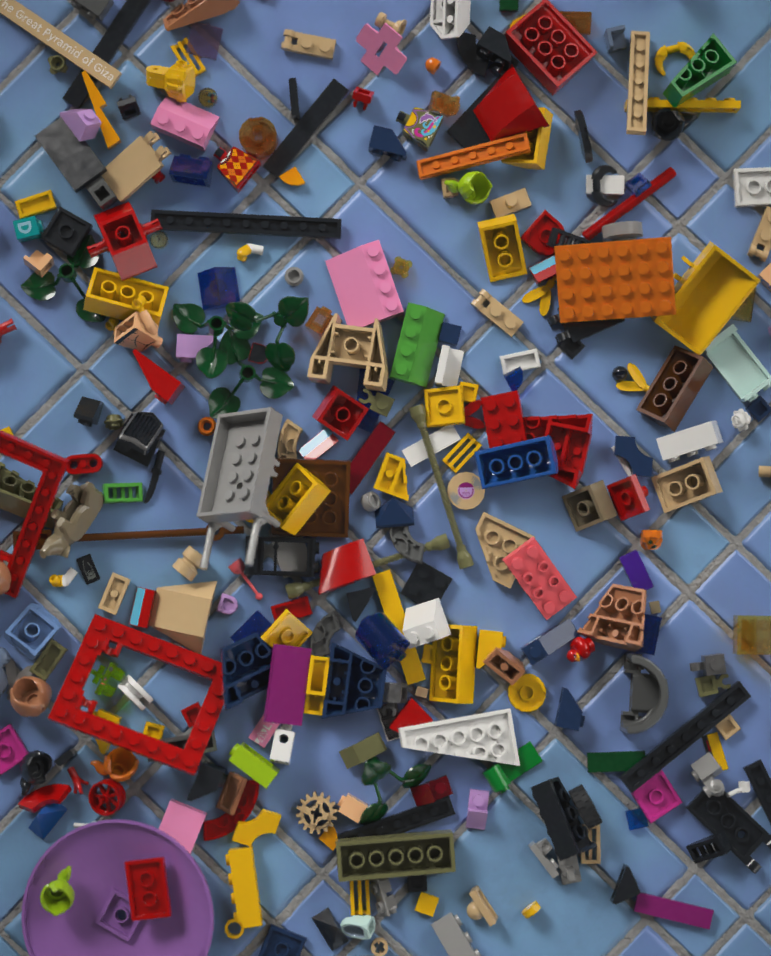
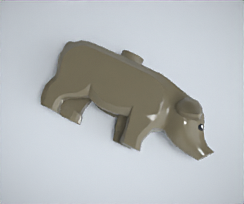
[39,481,104,559]

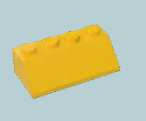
[83,267,169,327]
[429,624,478,704]

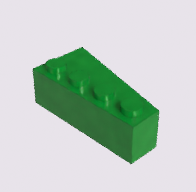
[663,33,737,108]

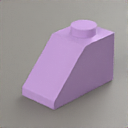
[59,109,102,142]
[176,334,213,363]

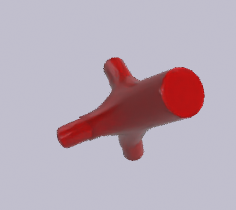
[67,766,89,794]

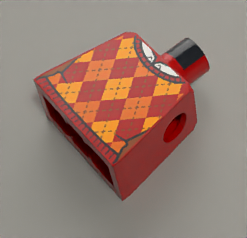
[213,146,261,193]

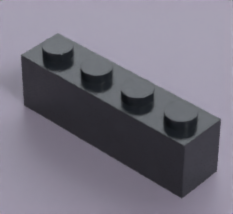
[531,777,597,861]

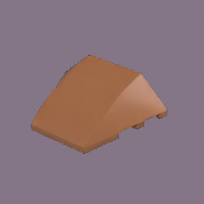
[577,584,647,652]

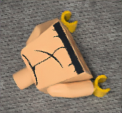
[105,295,163,352]

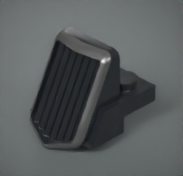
[113,412,166,467]

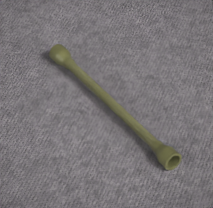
[409,404,474,569]
[285,533,450,600]

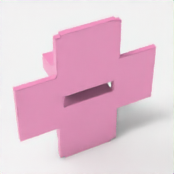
[356,23,407,75]

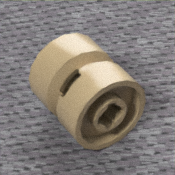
[172,545,202,581]

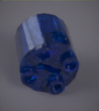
[355,612,410,670]

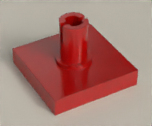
[607,474,650,521]

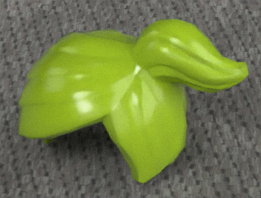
[444,171,493,205]
[40,865,75,916]

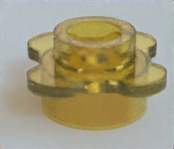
[391,256,412,278]

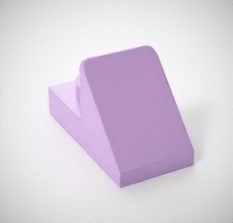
[465,789,489,830]

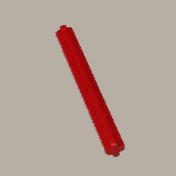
[582,167,677,241]

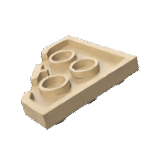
[475,512,535,589]

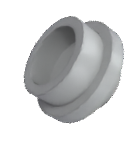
[285,267,304,286]

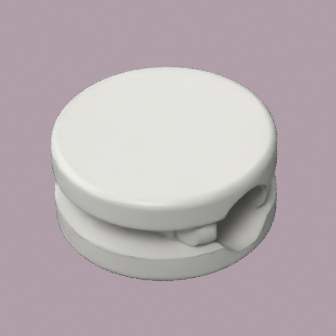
[118,675,153,711]

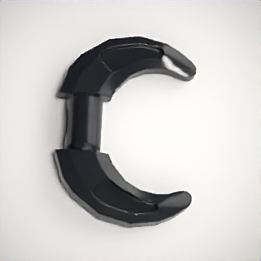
[591,165,618,208]

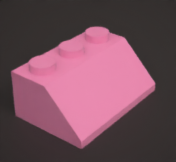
[150,95,220,152]

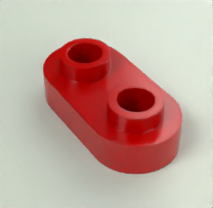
[66,453,103,475]

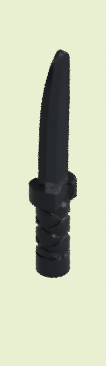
[144,450,165,503]

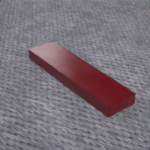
[350,421,396,495]

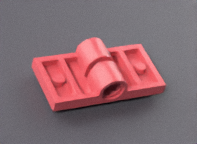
[502,537,577,621]

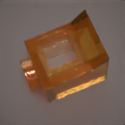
[305,306,333,338]

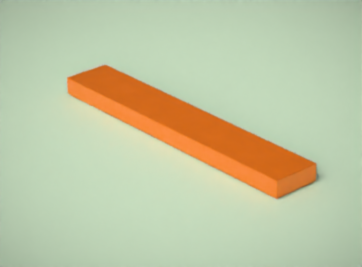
[416,132,531,180]

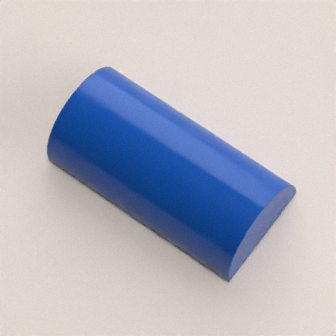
[474,435,559,489]

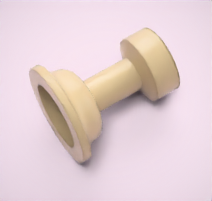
[375,12,407,36]

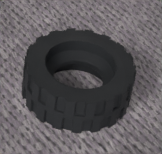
[568,784,602,830]

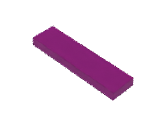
[633,892,714,930]

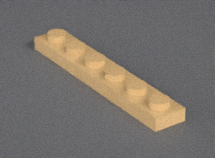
[626,31,650,135]

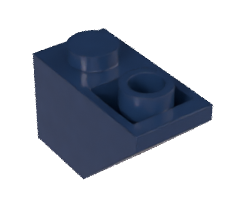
[369,125,407,161]

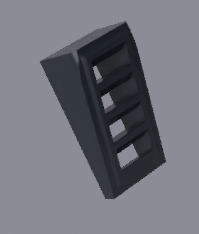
[546,227,590,249]
[686,831,732,863]

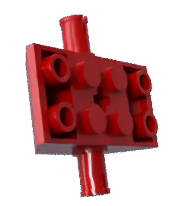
[87,201,162,281]

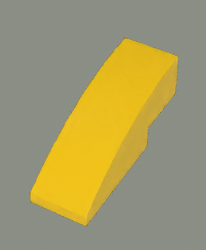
[304,655,330,716]

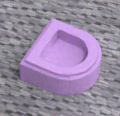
[216,593,238,615]

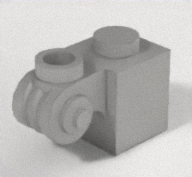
[690,752,725,797]

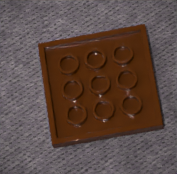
[271,458,351,538]

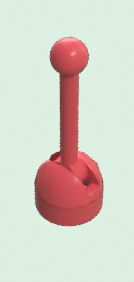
[228,558,263,600]

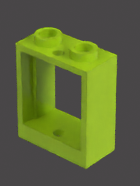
[229,742,280,788]

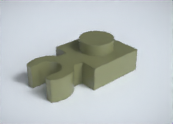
[359,389,395,417]
[694,674,731,697]

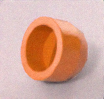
[425,58,441,74]

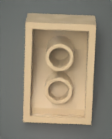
[651,456,723,513]

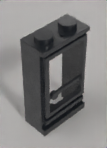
[244,536,319,577]

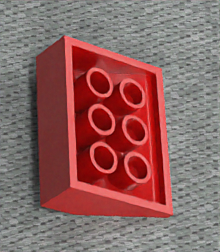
[504,0,598,96]

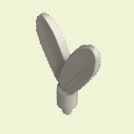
[6,658,33,700]

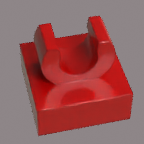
[352,87,375,110]

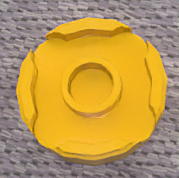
[508,674,546,712]

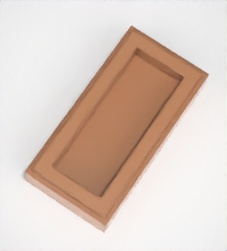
[216,771,248,815]

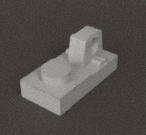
[528,838,559,879]
[557,855,582,885]

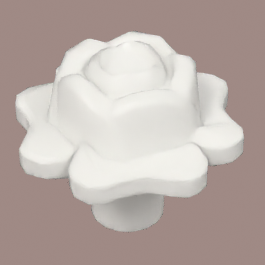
[731,409,751,432]

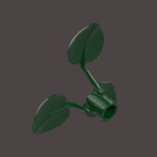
[21,235,106,322]
[225,296,309,372]
[173,303,263,379]
[208,330,294,419]
[359,756,431,825]

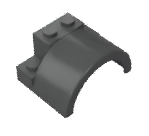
[620,653,669,734]

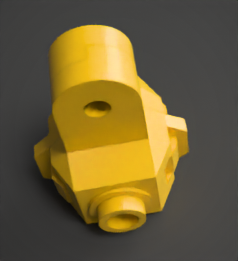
[146,60,195,102]

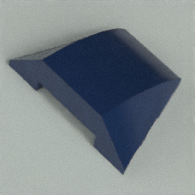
[221,632,272,710]
[322,642,387,719]

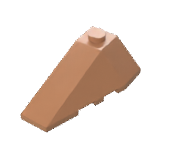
[163,0,240,31]

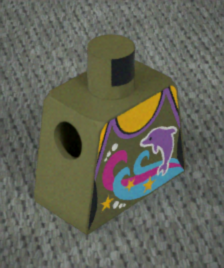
[396,107,444,152]

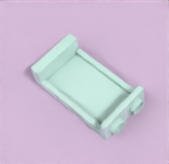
[703,324,771,403]

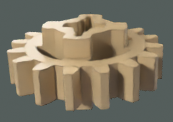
[296,791,338,834]

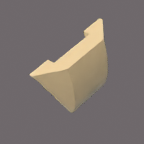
[149,581,217,655]

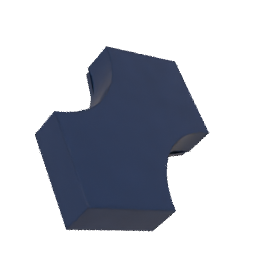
[614,436,653,477]

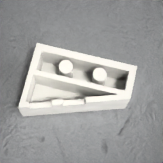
[656,421,723,463]

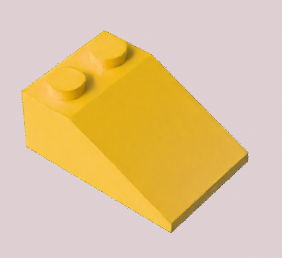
[477,214,527,282]

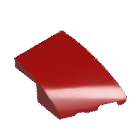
[318,539,376,595]

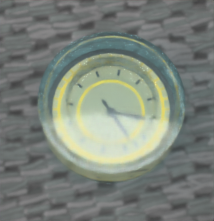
[149,230,169,250]

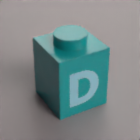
[13,216,44,243]

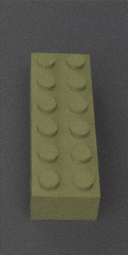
[335,829,456,882]

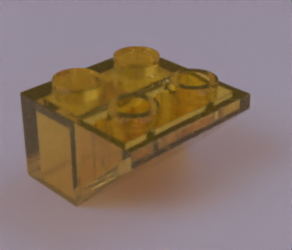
[733,615,771,655]

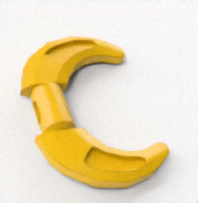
[654,42,696,76]

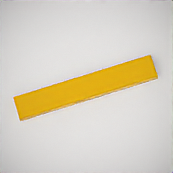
[373,569,426,685]

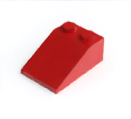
[132,349,185,405]

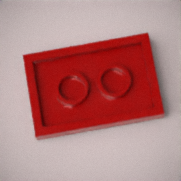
[480,390,528,448]
[124,856,172,921]

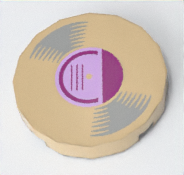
[447,472,485,510]

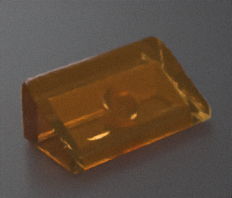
[559,11,592,35]

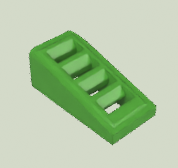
[102,482,143,504]

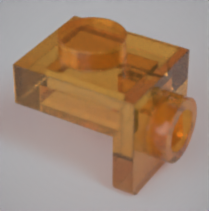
[428,91,460,117]

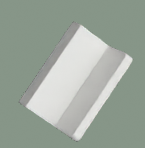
[434,345,464,387]

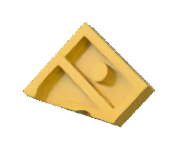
[373,452,409,501]

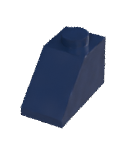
[554,687,585,731]

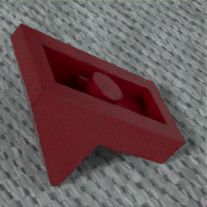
[410,775,453,806]

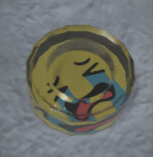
[198,88,218,108]

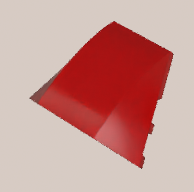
[473,64,550,141]

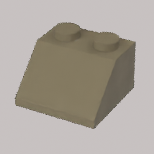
[562,480,617,532]

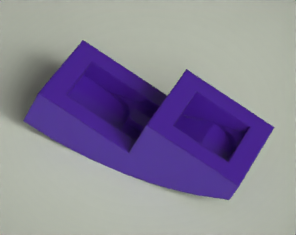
[619,550,654,590]

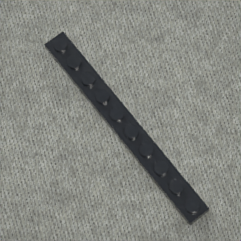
[151,209,342,239]

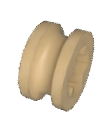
[371,937,388,956]

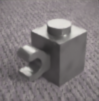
[689,653,726,676]
[382,682,408,716]

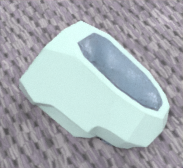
[340,915,376,940]

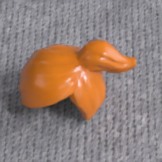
[90,747,139,782]

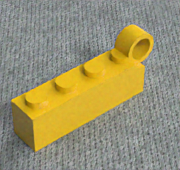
[224,845,263,939]

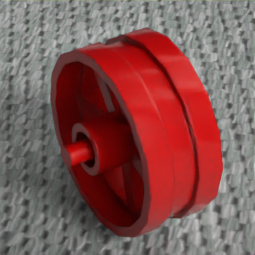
[88,778,126,816]

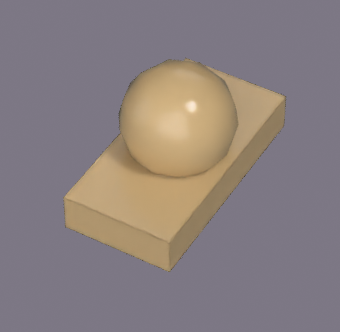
[466,885,498,927]

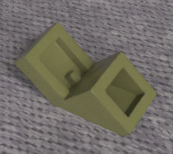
[339,732,387,769]

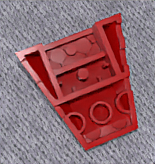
[524,414,593,489]

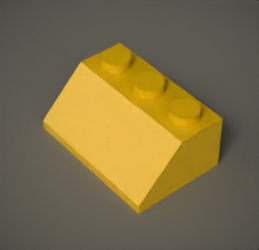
[501,107,553,170]
[265,463,331,536]

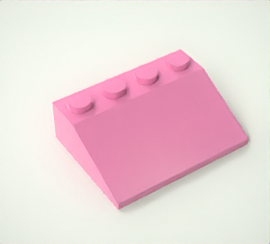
[325,240,404,327]

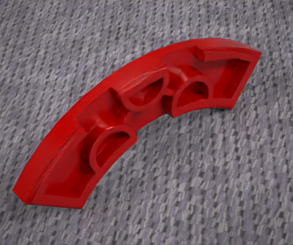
[203,780,260,841]

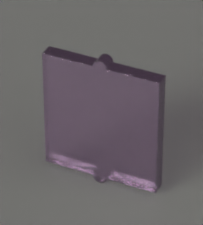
[186,22,223,61]

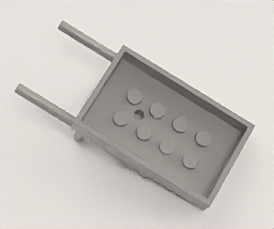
[196,407,283,570]

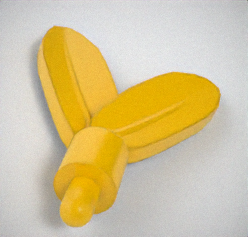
[522,276,557,316]
[616,363,650,392]

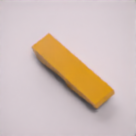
[82,70,121,150]

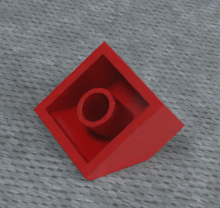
[312,385,369,441]

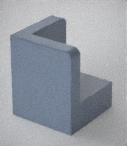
[604,25,627,53]

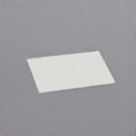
[268,529,307,578]

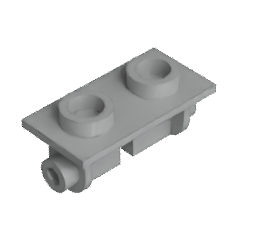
[370,878,398,917]

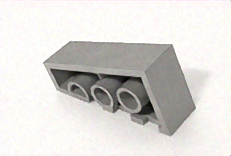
[431,912,481,956]

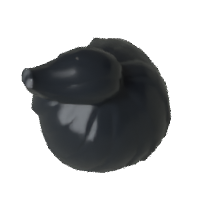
[652,108,698,141]
[20,750,52,796]

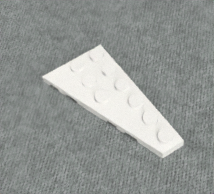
[398,708,520,766]

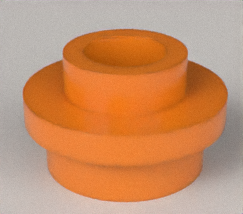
[198,417,216,436]

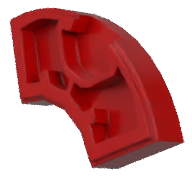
[18,784,72,813]

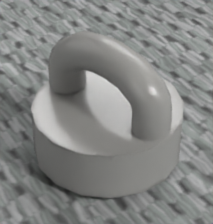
[361,491,381,512]

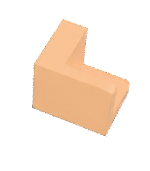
[23,250,54,277]

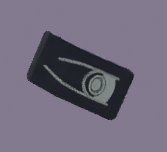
[76,554,100,584]

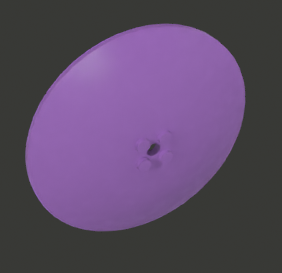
[21,819,214,956]

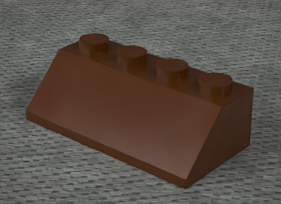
[636,345,713,432]

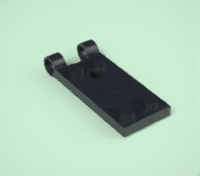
[685,789,771,874]

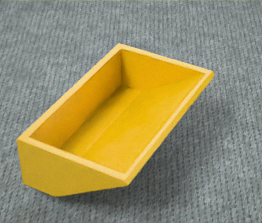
[651,241,761,356]

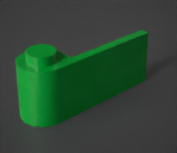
[482,741,543,794]

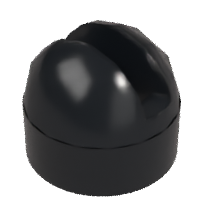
[612,366,628,382]

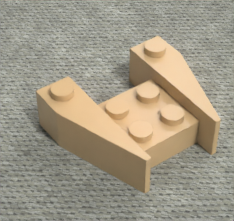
[307,313,389,392]

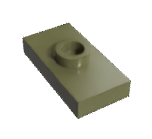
[29,639,68,681]

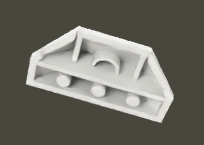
[430,0,471,40]

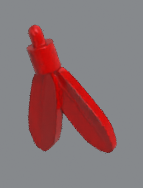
[463,400,485,429]

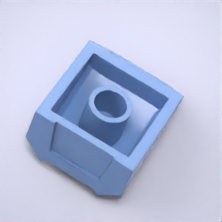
[4,603,61,660]

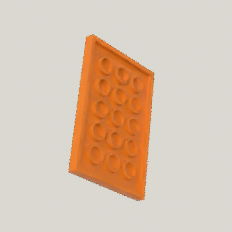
[554,236,676,323]

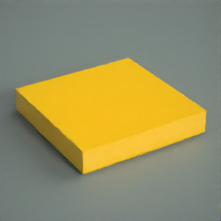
[424,385,465,428]
[261,609,313,649]

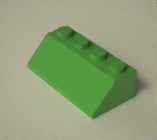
[390,302,445,388]

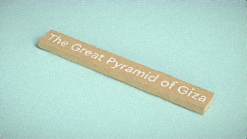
[0,0,122,89]

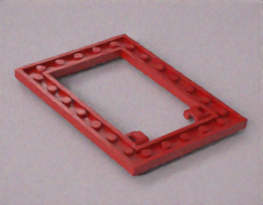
[0,430,70,599]
[48,614,225,776]

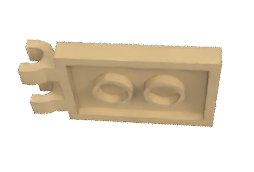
[101,131,172,203]

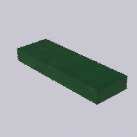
[587,751,645,772]

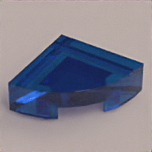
[504,366,523,391]

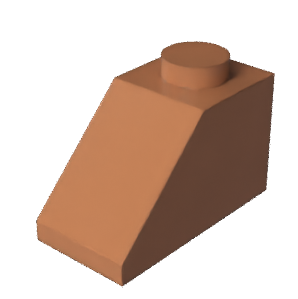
[483,647,525,686]

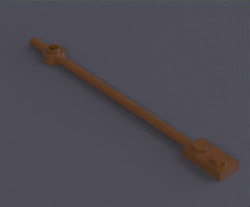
[13,524,244,550]

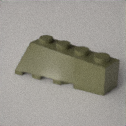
[0,462,64,529]

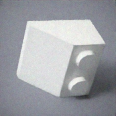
[403,598,451,649]

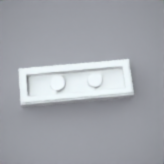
[402,425,461,467]

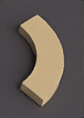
[277,419,303,459]

